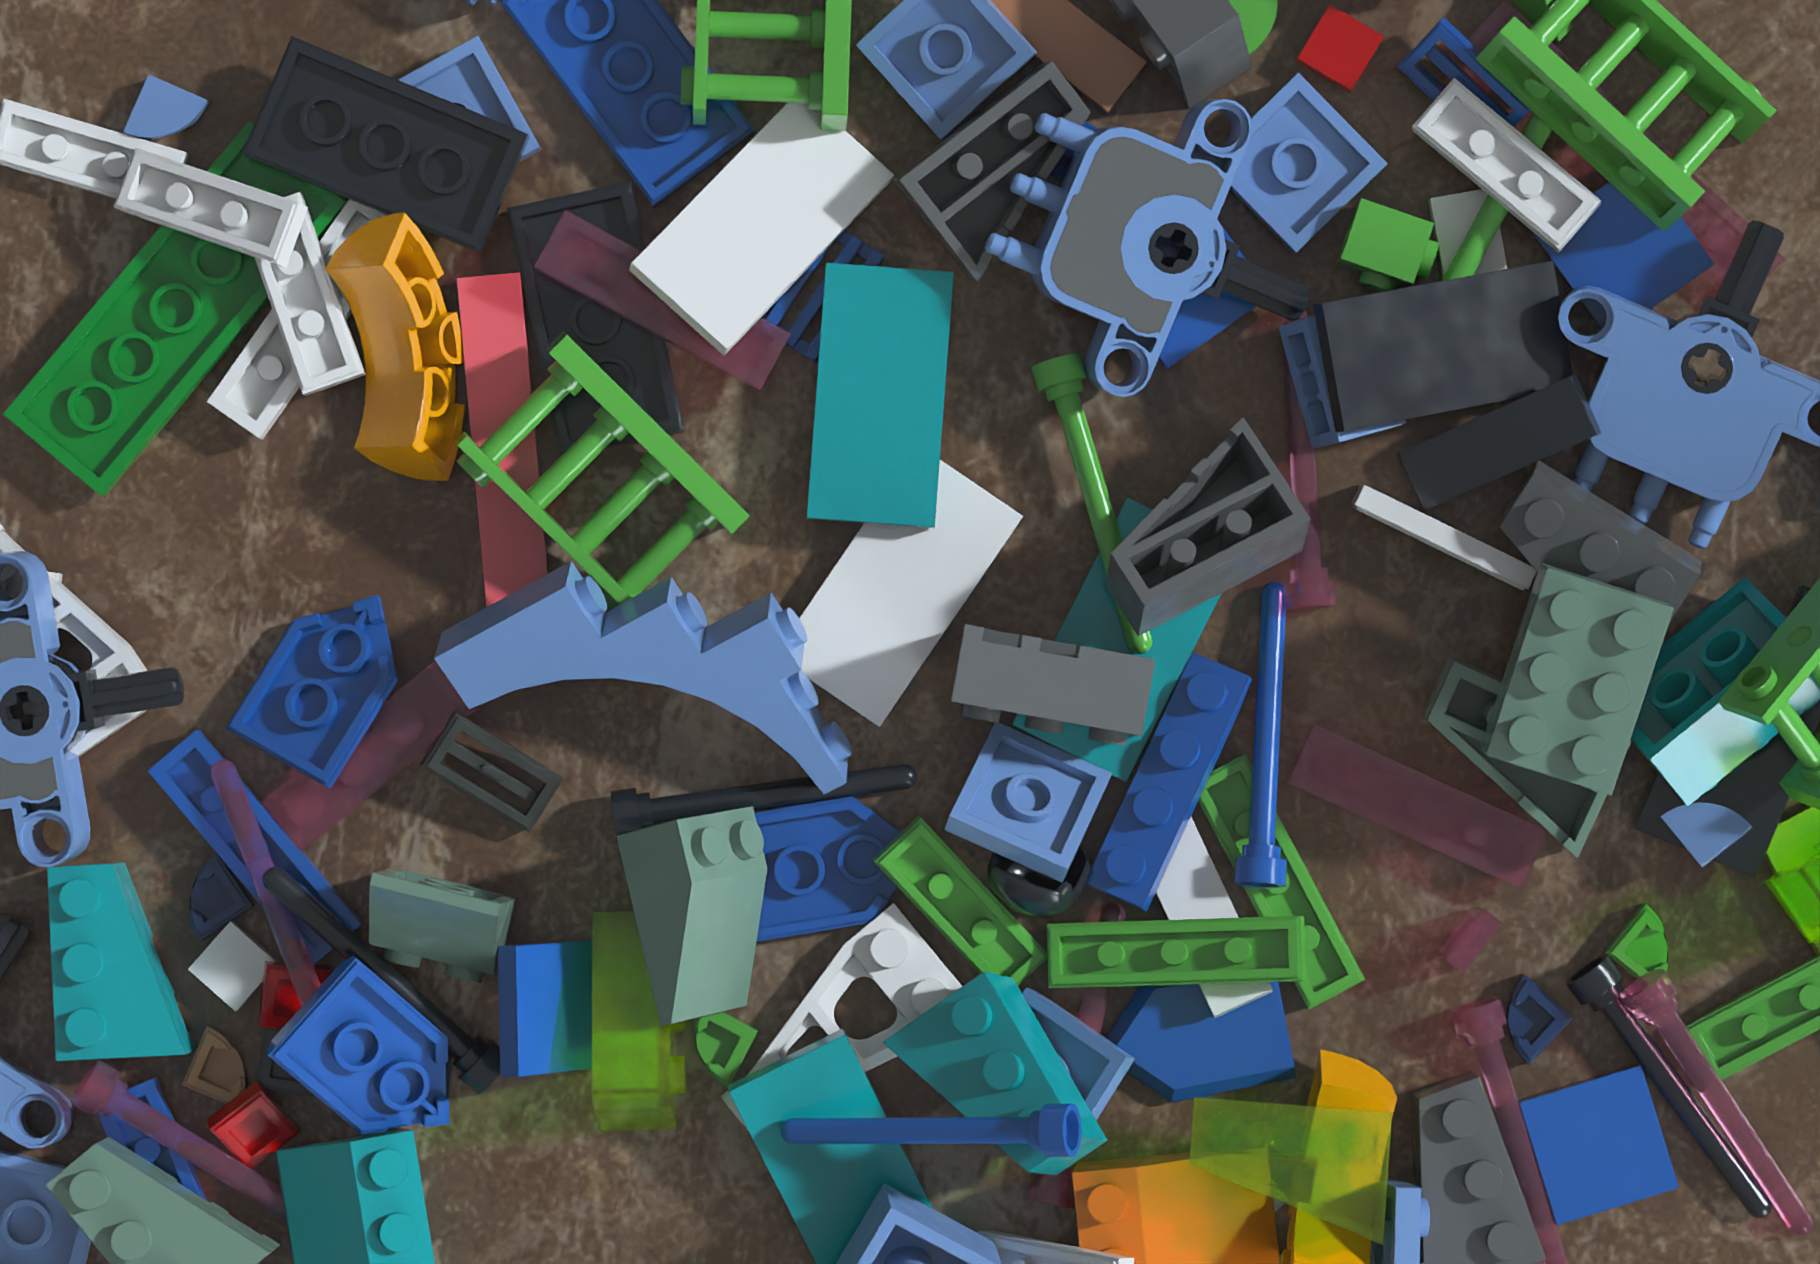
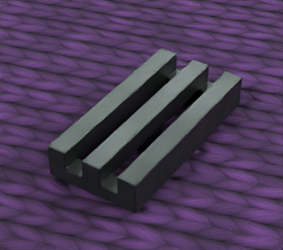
[420,710,563,833]

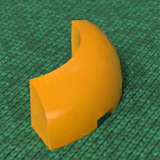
[324,213,465,481]
[1281,1049,1397,1264]

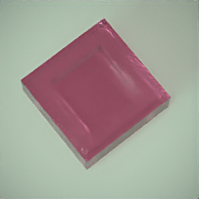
[1438,907,1502,974]

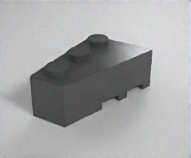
[1109,0,1252,109]
[892,61,1091,282]
[1105,417,1311,636]
[1500,461,1702,623]
[950,624,1156,746]
[1411,1071,1547,1264]

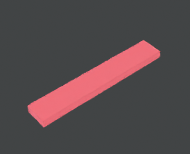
[457,272,549,607]

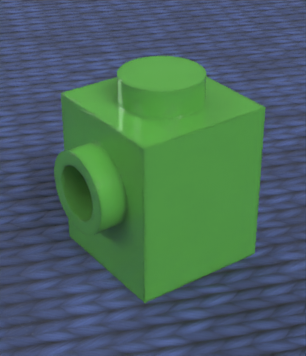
[1335,198,1439,292]

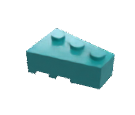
[47,862,197,1061]
[882,971,1108,1175]

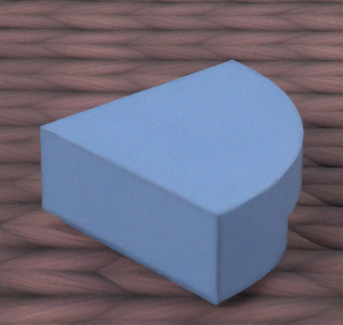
[123,74,210,140]
[1661,802,1753,868]

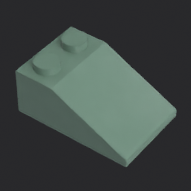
[617,806,767,1026]
[369,867,518,983]

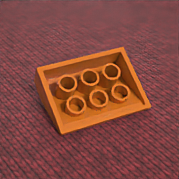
[1072,1145,1280,1264]

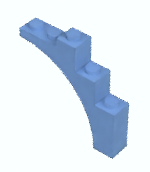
[434,561,852,795]

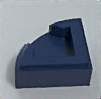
[189,853,255,942]
[1506,974,1572,1065]

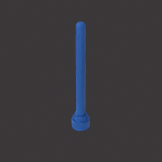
[1234,581,1287,888]
[780,1104,1082,1157]

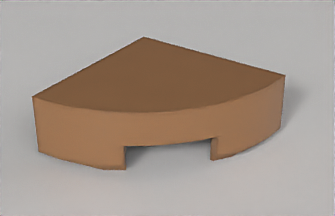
[182,1025,249,1104]

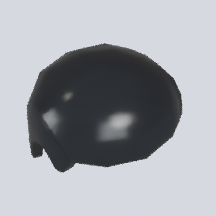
[987,845,1091,918]

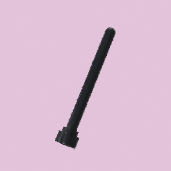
[610,764,917,838]
[262,867,501,1095]
[1566,954,1772,1218]

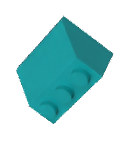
[1630,577,1820,806]
[275,1128,435,1264]

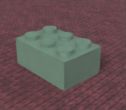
[1480,563,1674,796]

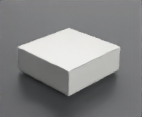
[188,921,280,1012]

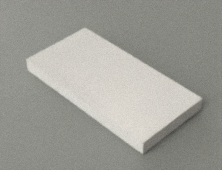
[629,102,894,356]
[799,460,1023,727]

